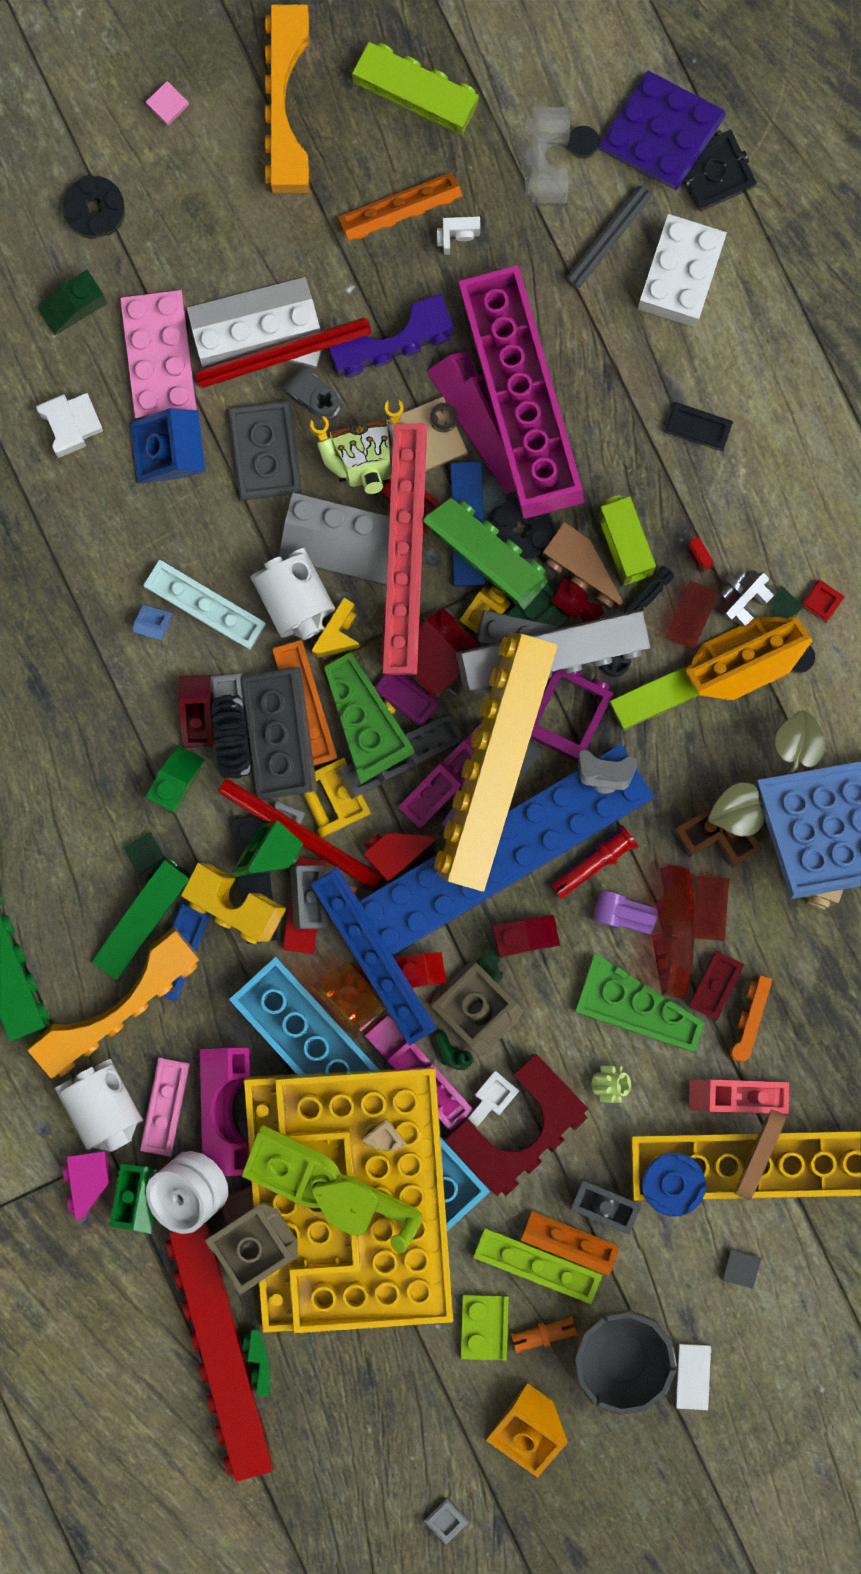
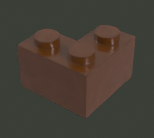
[673,806,762,868]

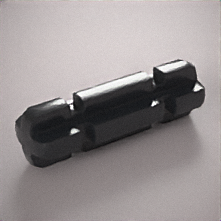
[624,566,674,613]

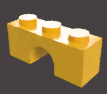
[181,863,286,944]

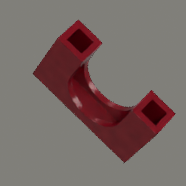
[444,1054,589,1196]

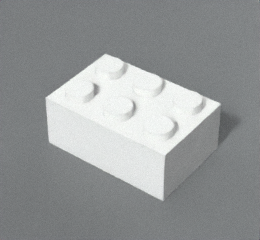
[638,214,727,328]

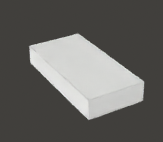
[676,1343,711,1410]

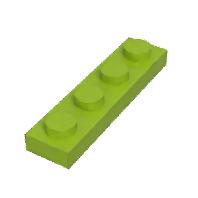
[473,1228,603,1304]

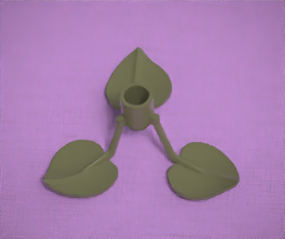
[708,710,825,836]

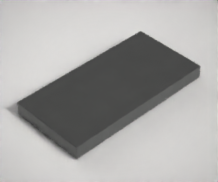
[241,667,317,800]

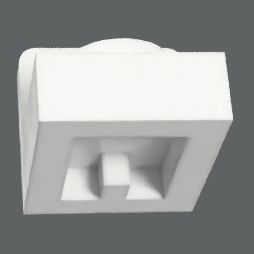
[437,217,480,255]

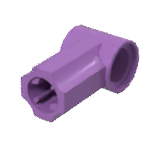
[592,890,658,935]

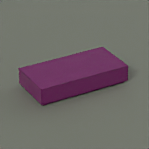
[374,674,441,727]

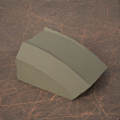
[430,962,523,1055]
[205,1203,298,1295]

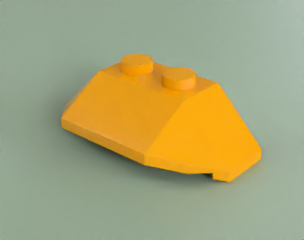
[686,617,812,700]

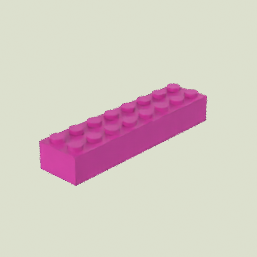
[458,265,584,519]

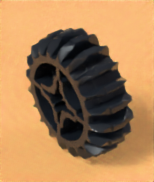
[211,694,251,779]

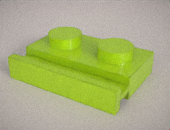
[461,1294,509,1361]

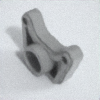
[578,750,637,794]

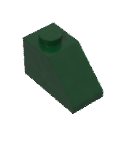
[38,269,107,335]

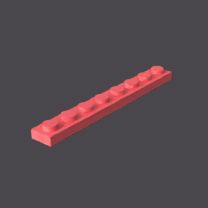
[383,423,427,675]

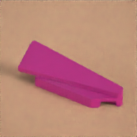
[428,350,515,494]

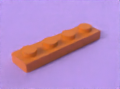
[338,172,463,241]
[272,640,338,767]

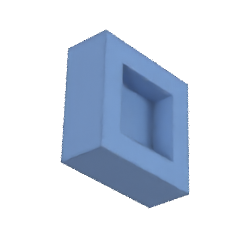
[133,605,172,640]

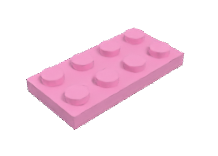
[120,290,197,420]

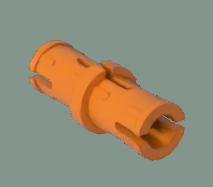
[511,1316,577,1354]

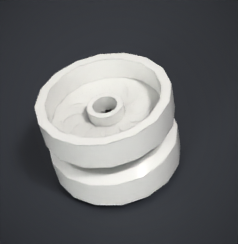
[146,1151,228,1234]

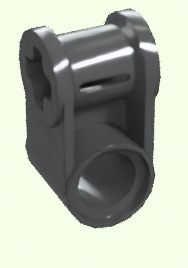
[282,365,341,421]

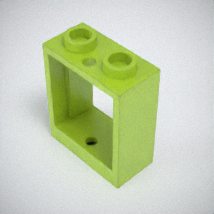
[598,495,656,587]

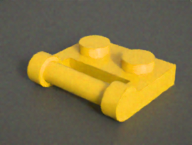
[303,758,371,838]

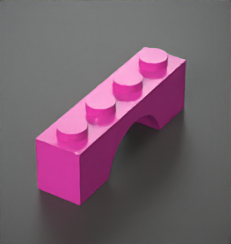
[200,1048,250,1176]

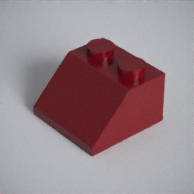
[412,608,481,699]

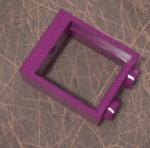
[530,669,614,762]

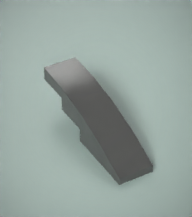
[337,713,465,799]

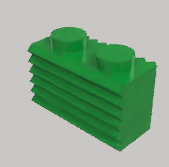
[108,1164,159,1234]

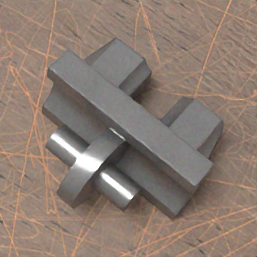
[715,570,774,627]

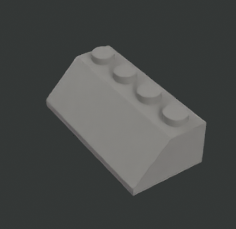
[279,493,390,585]

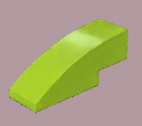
[609,666,700,732]

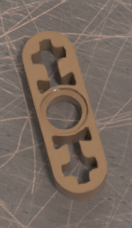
[735,1109,786,1201]

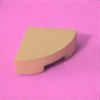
[362,1118,407,1151]

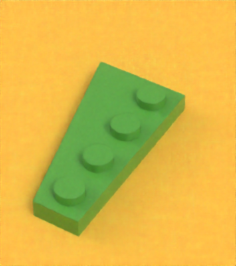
[324,652,415,784]
[575,953,705,1052]

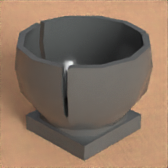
[572,1309,677,1415]

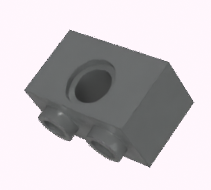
[569,1179,642,1235]

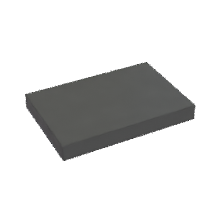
[229,401,302,501]

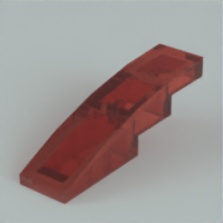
[652,865,695,999]

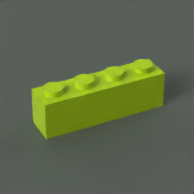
[352,42,479,136]

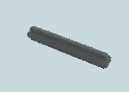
[567,186,651,288]

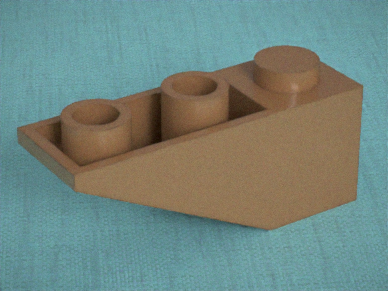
[542,522,623,610]

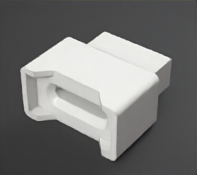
[36,393,103,458]

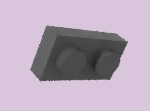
[290,865,328,930]

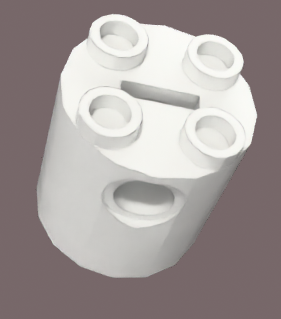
[250,548,335,640]
[54,1059,143,1152]

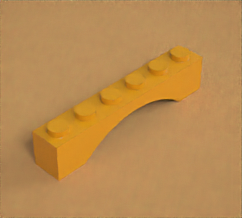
[265,5,309,193]
[27,926,199,1079]

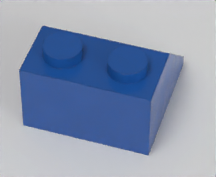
[130,408,205,483]

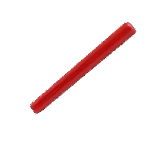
[196,317,371,388]
[218,779,382,890]

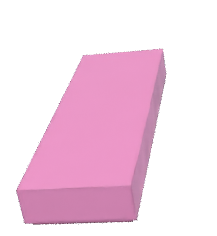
[140,1058,190,1157]

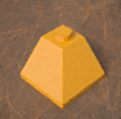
[486,1383,568,1478]

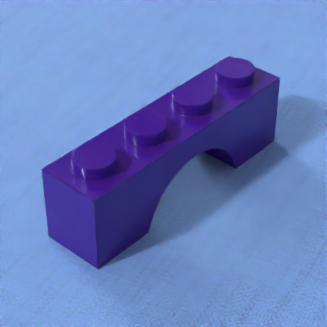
[328,294,454,378]

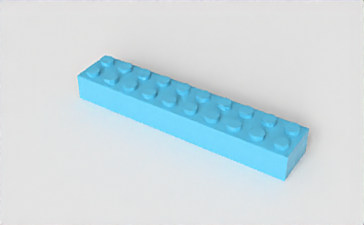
[229,957,490,1231]

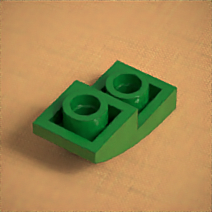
[243,1327,271,1397]

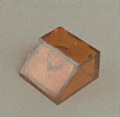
[309,961,387,1040]

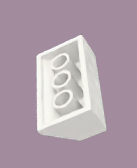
[187,277,320,367]

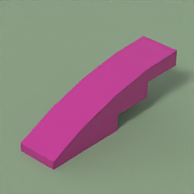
[398,724,481,829]
[364,1014,474,1131]

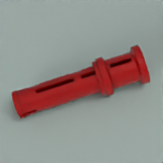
[550,825,639,900]

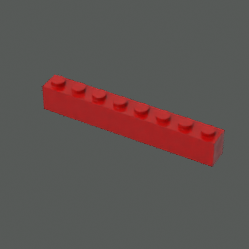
[166,1222,274,1482]

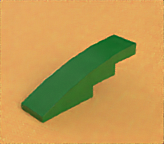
[92,860,190,981]

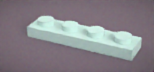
[143,560,266,651]

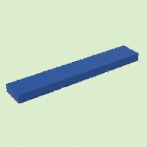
[310,867,437,1046]

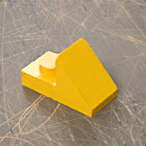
[311,598,360,658]

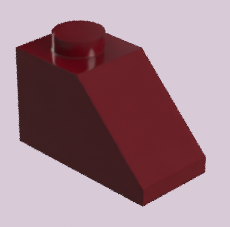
[178,675,214,748]
[493,915,560,958]

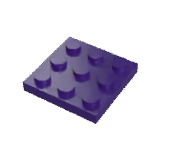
[598,70,726,190]

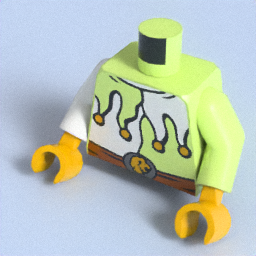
[309,400,404,494]

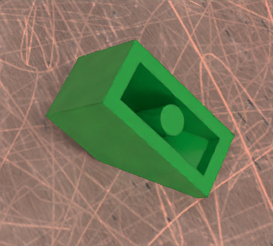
[146,745,205,815]
[231,820,304,877]

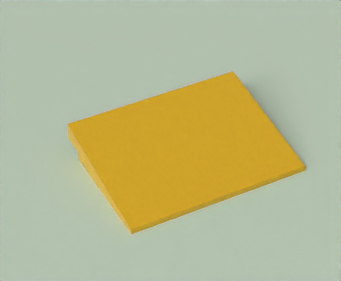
[244,1068,453,1333]

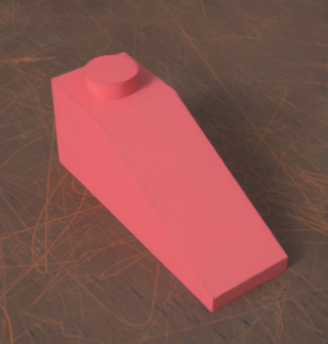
[689,1079,789,1114]

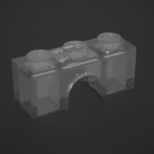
[525,107,570,206]

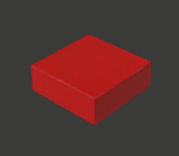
[687,536,714,573]
[801,579,845,623]

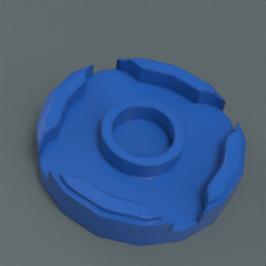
[642,1153,706,1217]

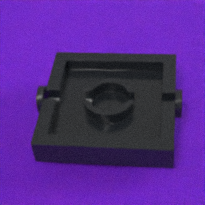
[683,129,757,212]

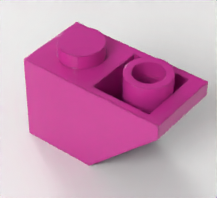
[62,1151,112,1220]

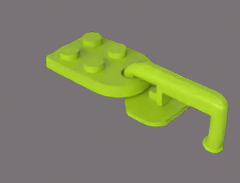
[242,1125,423,1253]

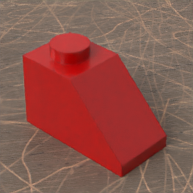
[363,833,436,884]

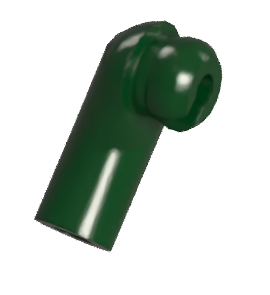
[431,1032,473,1070]

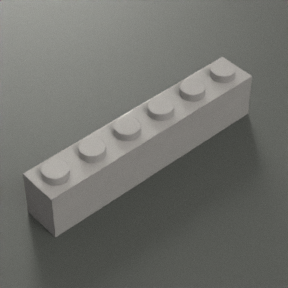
[456,611,650,695]

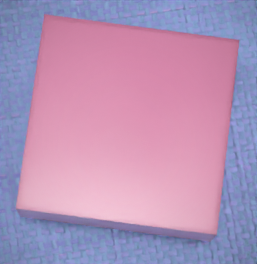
[145,81,189,126]

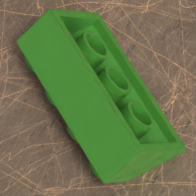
[423,498,548,610]

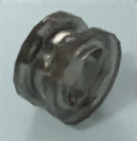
[430,403,458,433]

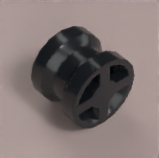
[600,655,631,677]

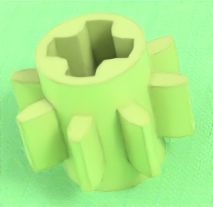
[591,1065,631,1103]

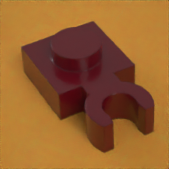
[551,577,604,623]

